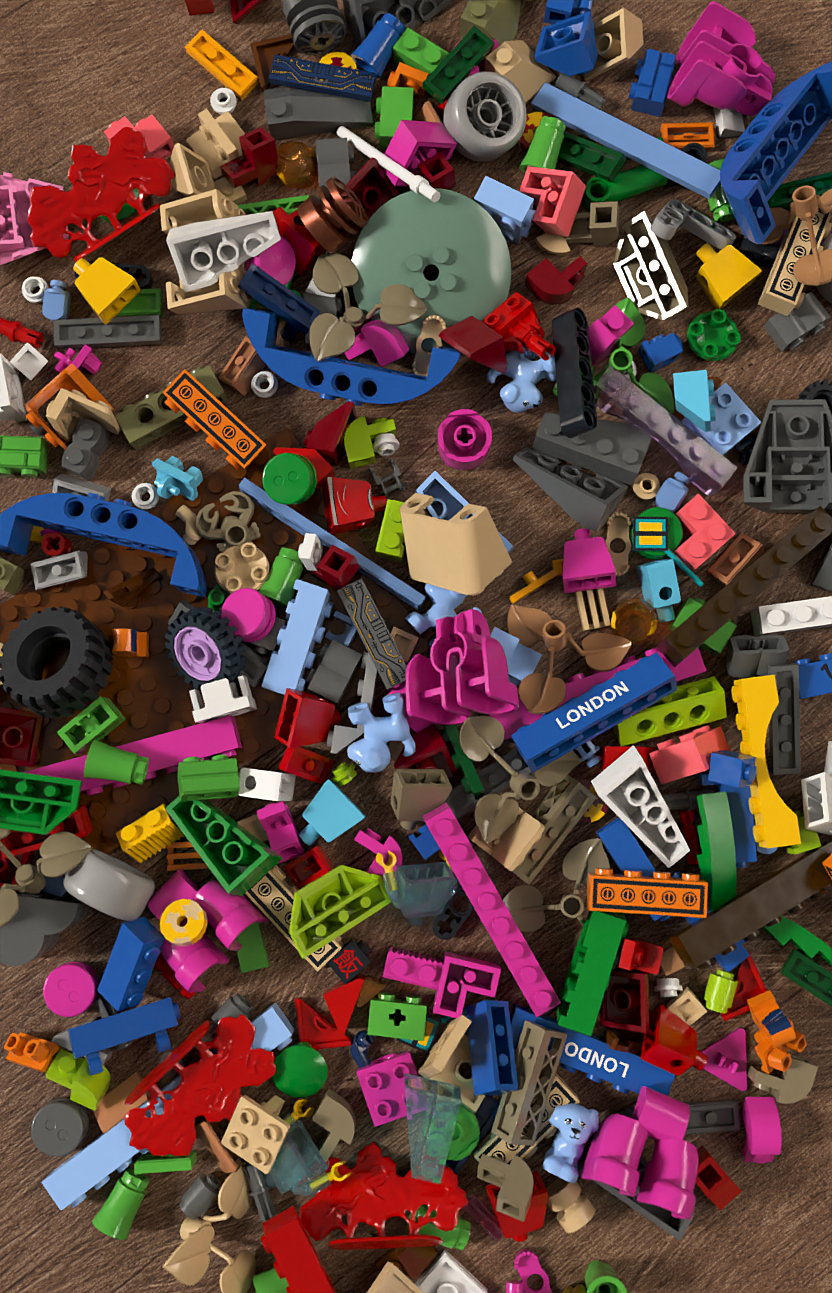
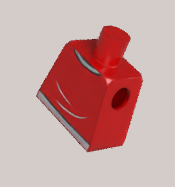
[322,477,387,535]

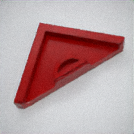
[721,951,767,1021]
[294,997,352,1050]

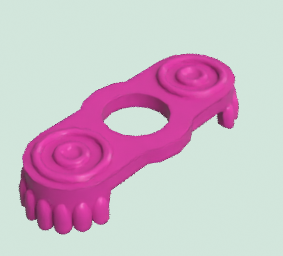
[514,1249,552,1293]

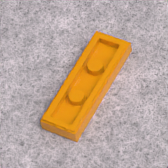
[185,29,259,100]

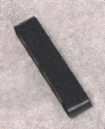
[552,307,597,439]

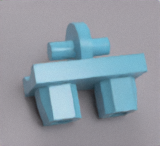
[152,456,203,501]

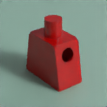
[273,207,325,276]
[274,688,341,748]
[641,1004,708,1076]
[486,1171,548,1242]

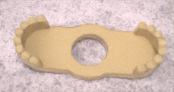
[412,315,446,377]
[605,512,631,577]

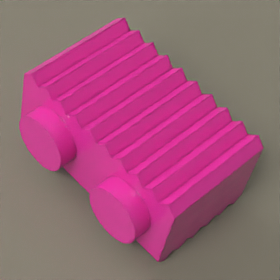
[383,946,443,990]

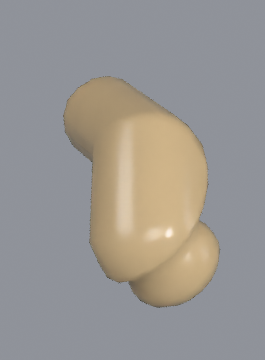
[176,505,202,545]

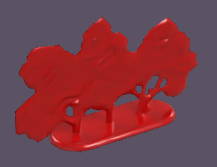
[27,127,175,262]
[125,1015,276,1156]
[299,1141,469,1250]

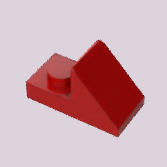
[278,746,335,785]
[619,937,663,975]

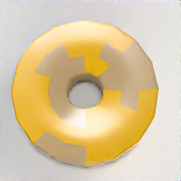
[160,899,208,947]

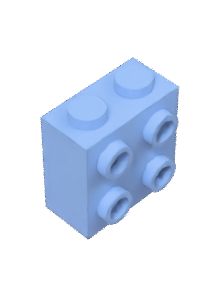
[474,176,535,245]
[680,383,761,463]

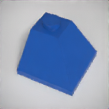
[534,11,597,76]

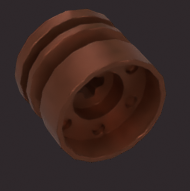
[297,176,369,253]

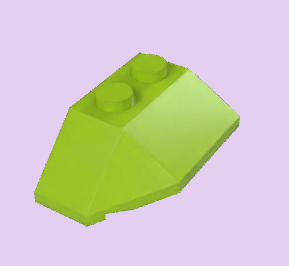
[289,865,393,959]

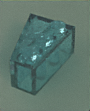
[404,1073,462,1184]

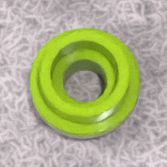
[331,762,357,787]

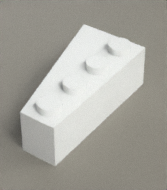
[591,745,690,868]

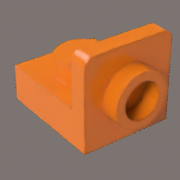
[387,62,429,97]

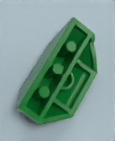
[0,769,82,835]

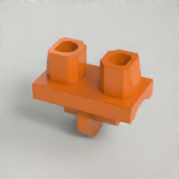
[754,1018,807,1074]
[4,1032,60,1073]

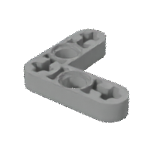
[650,199,736,250]

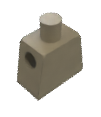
[391,769,452,830]

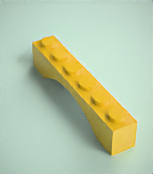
[732,675,801,848]

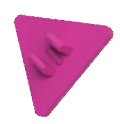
[700,1027,747,1091]

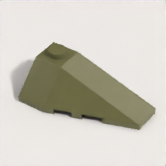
[460,0,521,46]

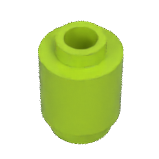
[703,969,738,1014]

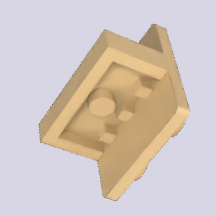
[187,109,245,181]
[221,1095,290,1174]

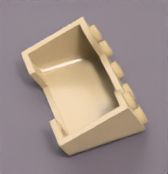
[160,189,253,315]
[400,493,512,596]

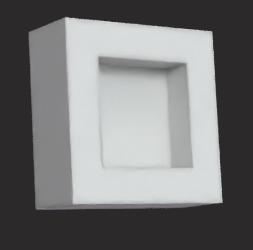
[10,342,48,380]
[298,533,323,571]

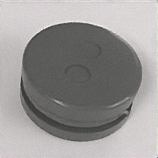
[31,1097,89,1157]

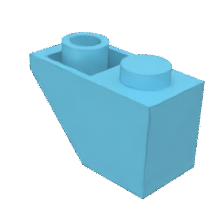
[673,370,716,432]

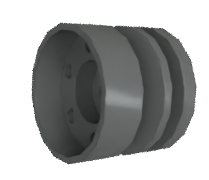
[282,0,347,56]

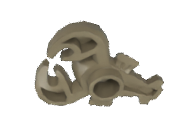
[196,491,261,552]

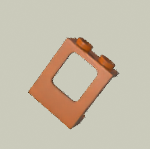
[23,363,114,450]

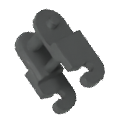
[369,458,404,498]

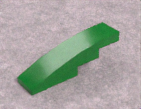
[696,791,737,911]
[761,915,832,967]

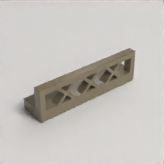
[512,775,597,885]
[491,1020,567,1146]

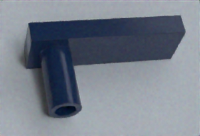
[237,263,321,342]

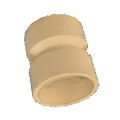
[546,1177,596,1233]

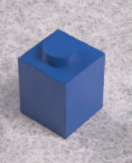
[708,750,757,788]

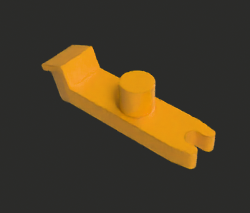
[509,559,564,604]

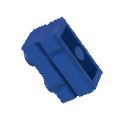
[628,49,677,117]

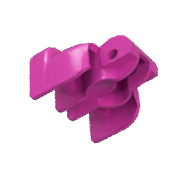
[667,1,776,115]
[406,609,519,725]
[147,869,270,993]
[581,1086,699,1220]

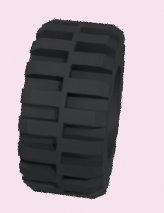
[0,607,113,718]

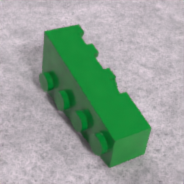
[165,796,283,896]
[557,911,629,1036]

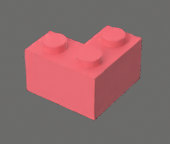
[104,114,174,159]
[519,166,586,237]
[673,493,736,572]
[649,725,731,784]

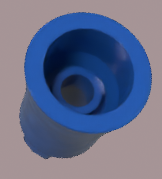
[351,13,406,79]

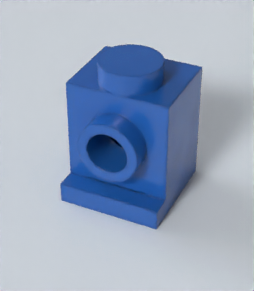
[638,333,683,373]
[409,824,440,860]

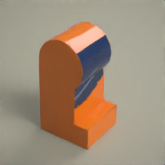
[112,629,149,658]
[747,990,796,1049]

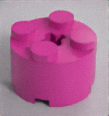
[437,409,492,470]

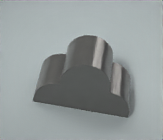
[0,891,91,966]

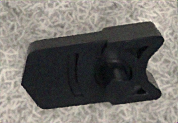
[734,432,759,466]

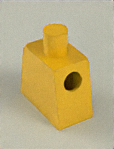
[696,243,762,309]
[73,257,141,325]

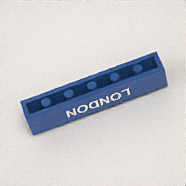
[511,652,677,773]
[510,1003,675,1096]

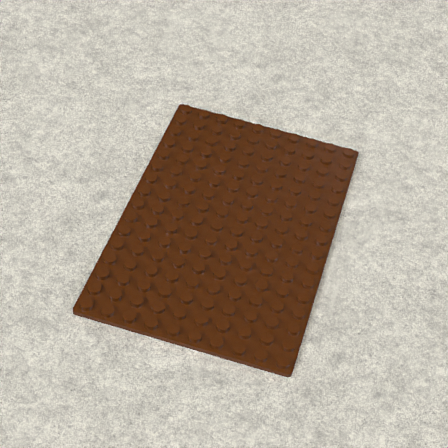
[0,428,429,854]

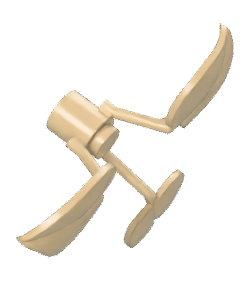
[163,1162,256,1293]

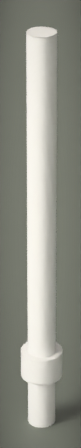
[337,126,441,202]

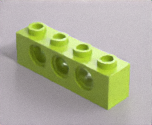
[613,676,727,746]

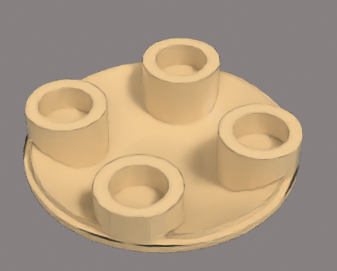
[215,542,270,594]

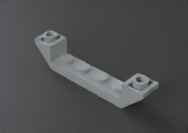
[327,618,385,754]

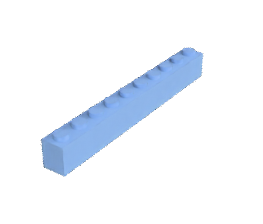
[41,1002,295,1211]

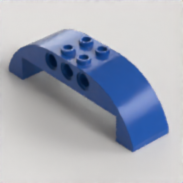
[720,61,832,244]
[242,308,462,406]
[0,493,209,598]

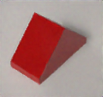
[284,844,334,889]
[323,974,365,1034]

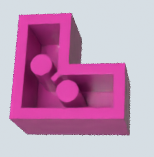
[379,120,457,187]
[433,951,501,1018]

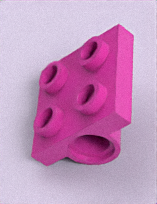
[356,1050,429,1127]

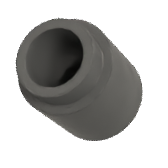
[211,993,253,1032]
[179,1174,221,1220]

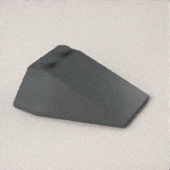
[743,399,832,513]

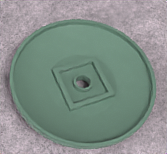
[352,188,511,354]

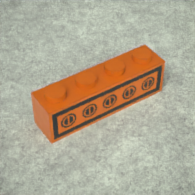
[163,369,267,470]
[586,868,708,918]

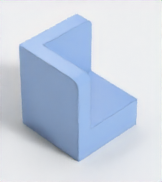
[325,611,358,648]

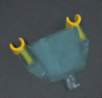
[376,849,458,926]
[265,1099,351,1196]

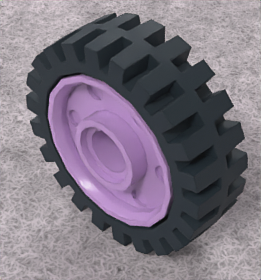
[165,607,246,689]

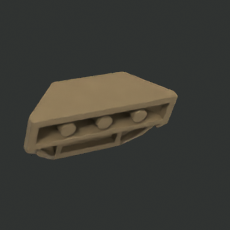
[614,211,689,321]

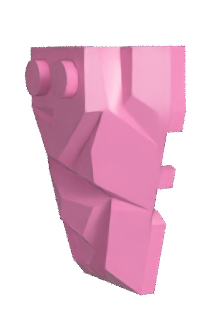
[0,172,69,265]

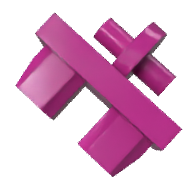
[54,344,102,390]

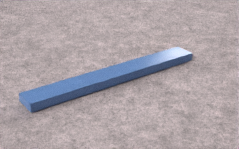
[531,82,721,199]
[239,478,426,610]

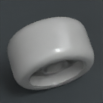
[443,72,527,162]
[63,849,155,921]

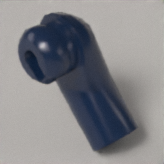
[350,1030,374,1068]

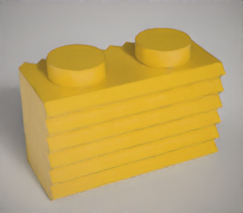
[116,803,185,863]

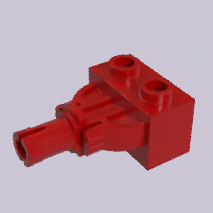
[481,292,555,361]

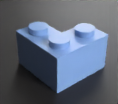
[490,627,542,687]

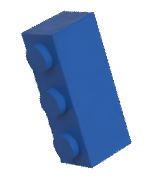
[97,917,165,1012]
[465,1000,518,1095]

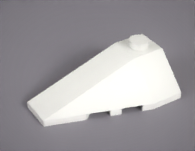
[166,211,281,292]

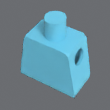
[635,559,681,623]
[298,779,366,846]

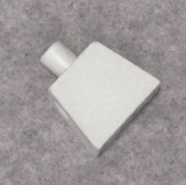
[238,768,296,801]
[801,772,832,835]

